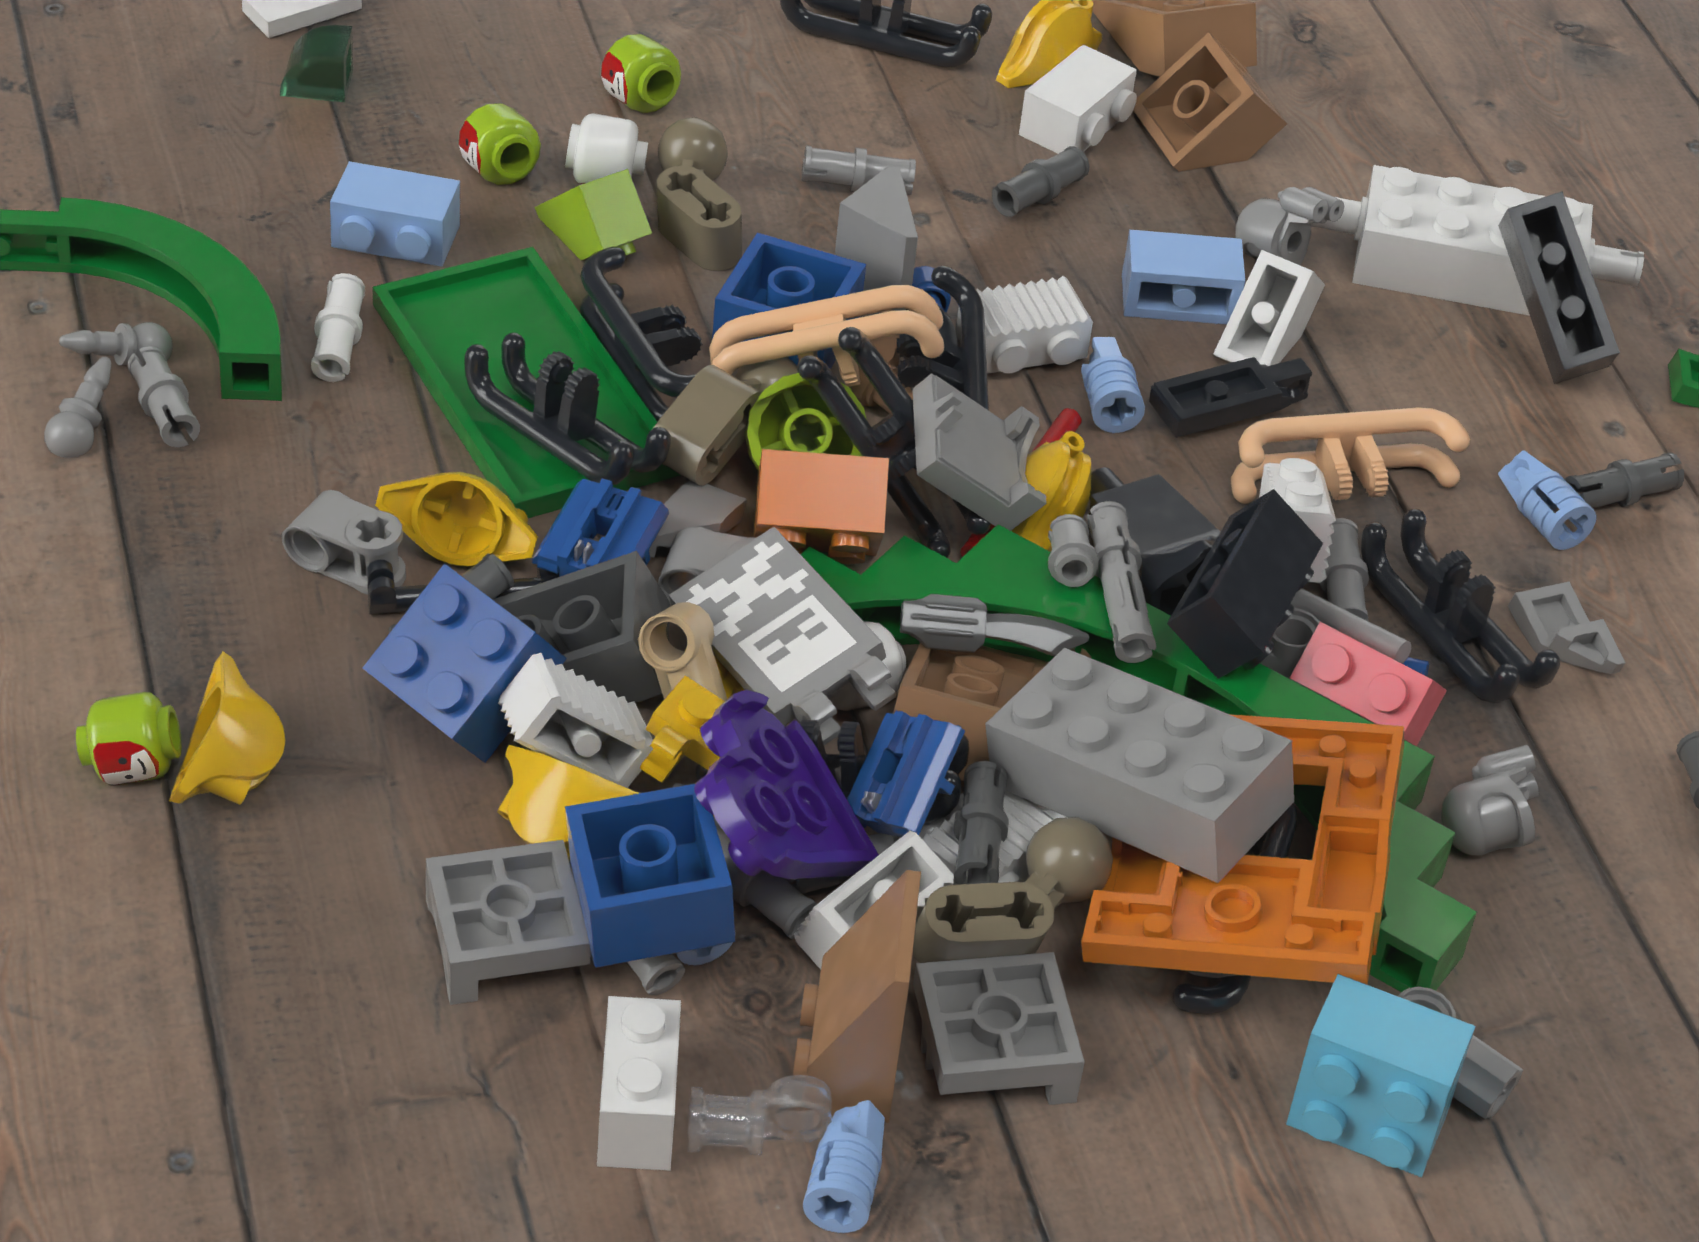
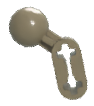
[656,117,742,271]
[654,357,798,486]
[913,817,1113,963]

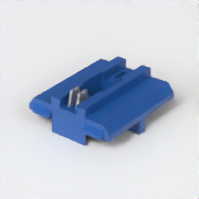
[532,478,669,577]
[847,710,965,837]

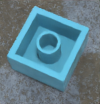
[1286,974,1476,1177]

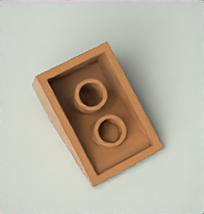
[1092,0,1257,77]
[893,643,1048,787]
[792,870,921,1123]

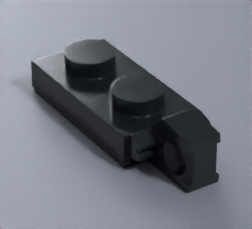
[1149,357,1312,438]

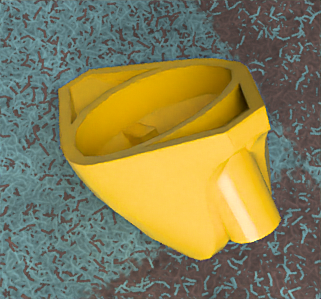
[996,0,1102,88]
[1011,431,1091,552]
[375,472,538,566]
[169,651,286,805]
[497,745,639,861]

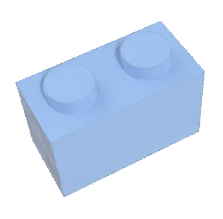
[330,161,460,267]
[1122,229,1245,325]

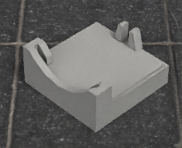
[912,373,1046,531]
[426,840,591,1005]
[913,952,1085,1105]

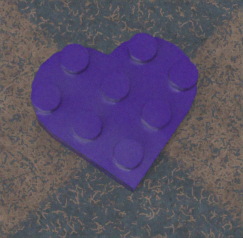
[694,690,879,879]

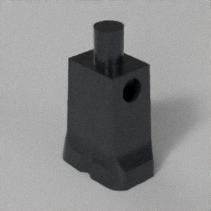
[1088,467,1221,616]

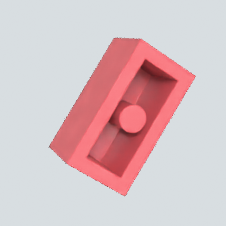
[1290,621,1447,746]

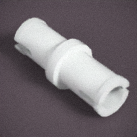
[311,273,365,382]

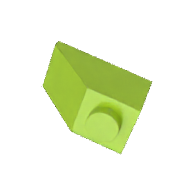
[535,169,652,261]

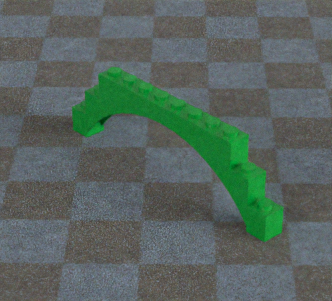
[800,524,1477,992]

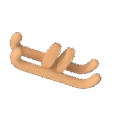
[709,285,944,387]
[1231,407,1470,504]

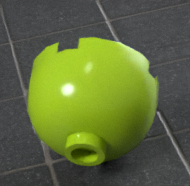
[745,373,867,471]

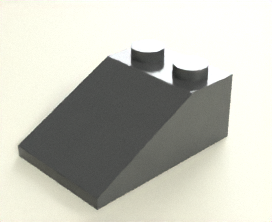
[493,551,670,703]

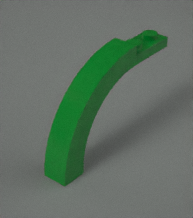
[0,197,282,401]

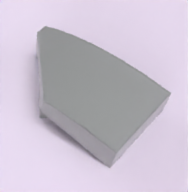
[649,481,747,557]
[1508,582,1626,674]

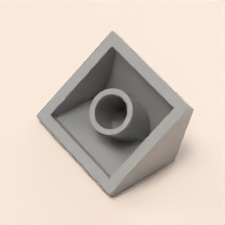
[835,166,918,315]

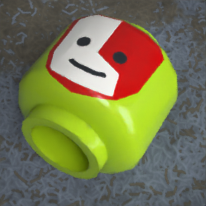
[601,34,681,113]
[458,103,541,185]
[76,692,182,785]

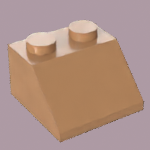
[1133,32,1287,172]

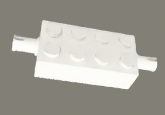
[1311,165,1644,316]

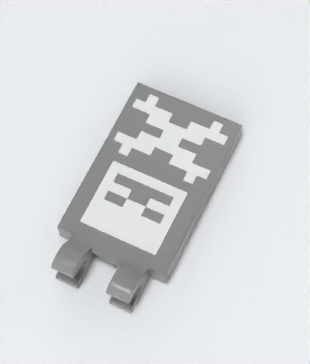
[669,527,897,745]

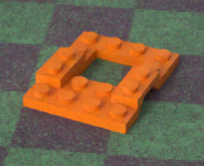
[1081,714,1404,985]

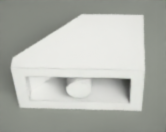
[1213,250,1325,366]

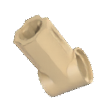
[638,602,727,701]

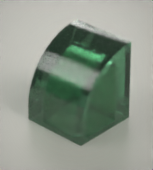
[280,25,353,102]

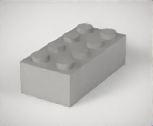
[985,648,1294,883]

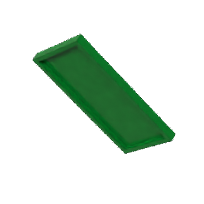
[372,247,681,518]

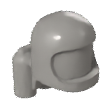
[1235,187,1345,265]
[1441,745,1539,855]

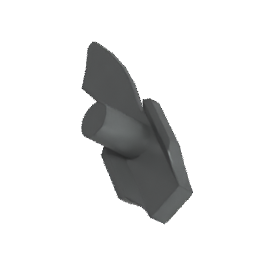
[900,594,1089,657]

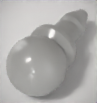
[59,322,173,366]
[44,357,111,458]

